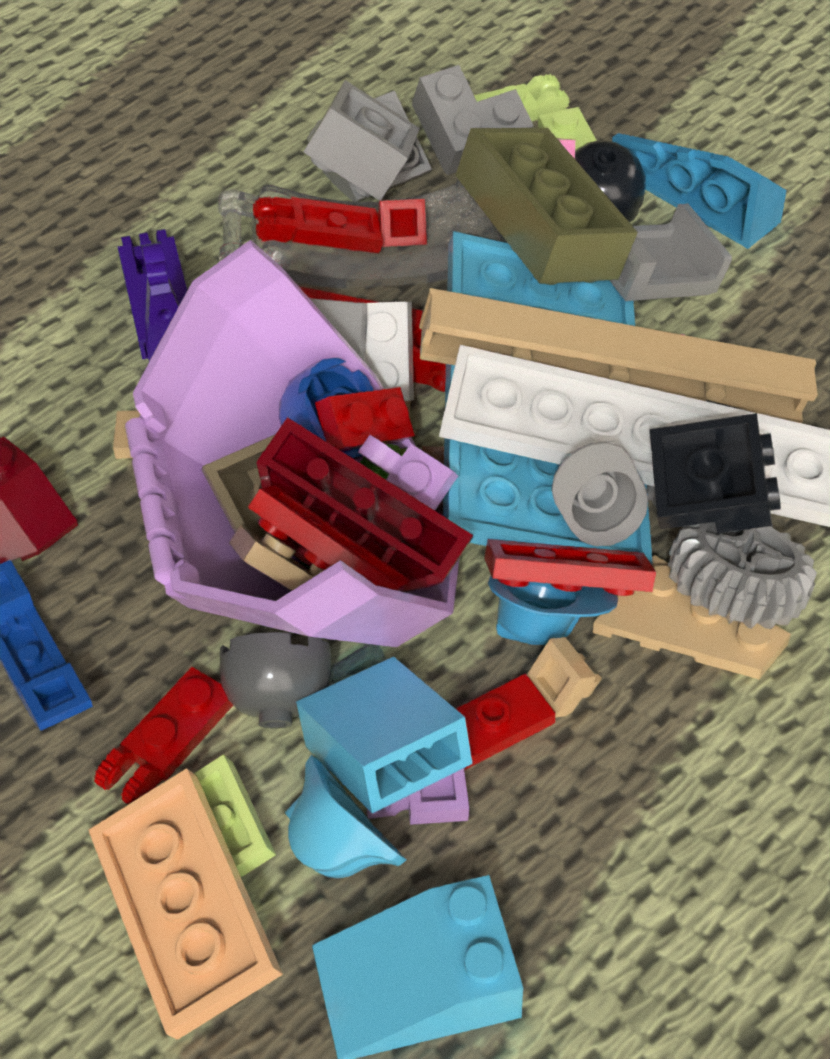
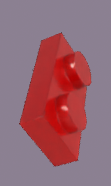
[315,387,415,451]

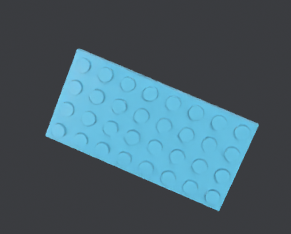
[443,231,653,565]

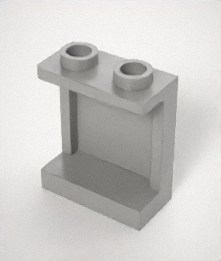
[610,203,732,301]

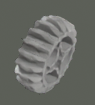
[668,522,817,629]

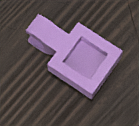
[358,435,458,510]
[367,768,469,825]

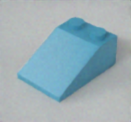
[312,875,523,1059]

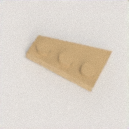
[592,555,791,680]

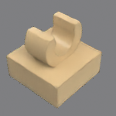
[527,637,602,718]

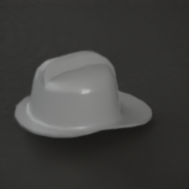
[551,442,648,546]

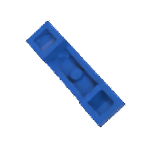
[0,560,93,731]

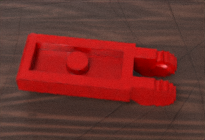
[252,196,384,254]
[94,666,233,805]

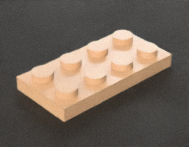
[88,768,283,1040]

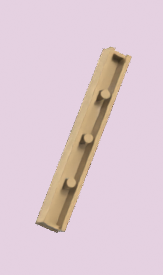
[419,288,818,423]

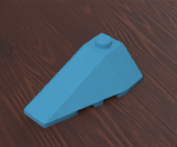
[612,133,787,249]

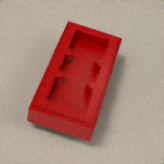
[456,673,556,770]

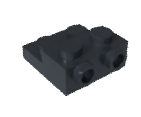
[650,413,781,533]

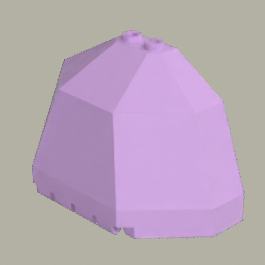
[125,240,459,647]

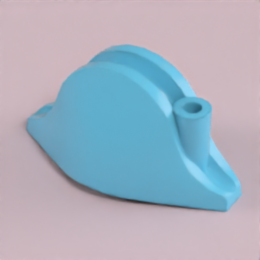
[285,755,407,878]

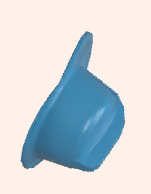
[488,576,618,645]

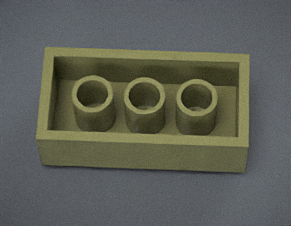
[455,128,638,285]

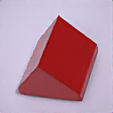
[377,199,427,247]

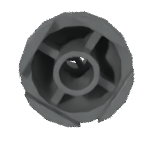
[220,632,332,729]

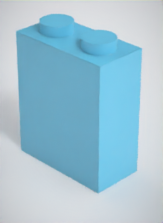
[296,657,472,814]

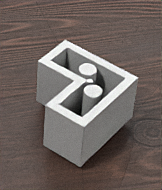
[412,65,534,175]

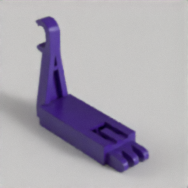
[118,229,187,362]

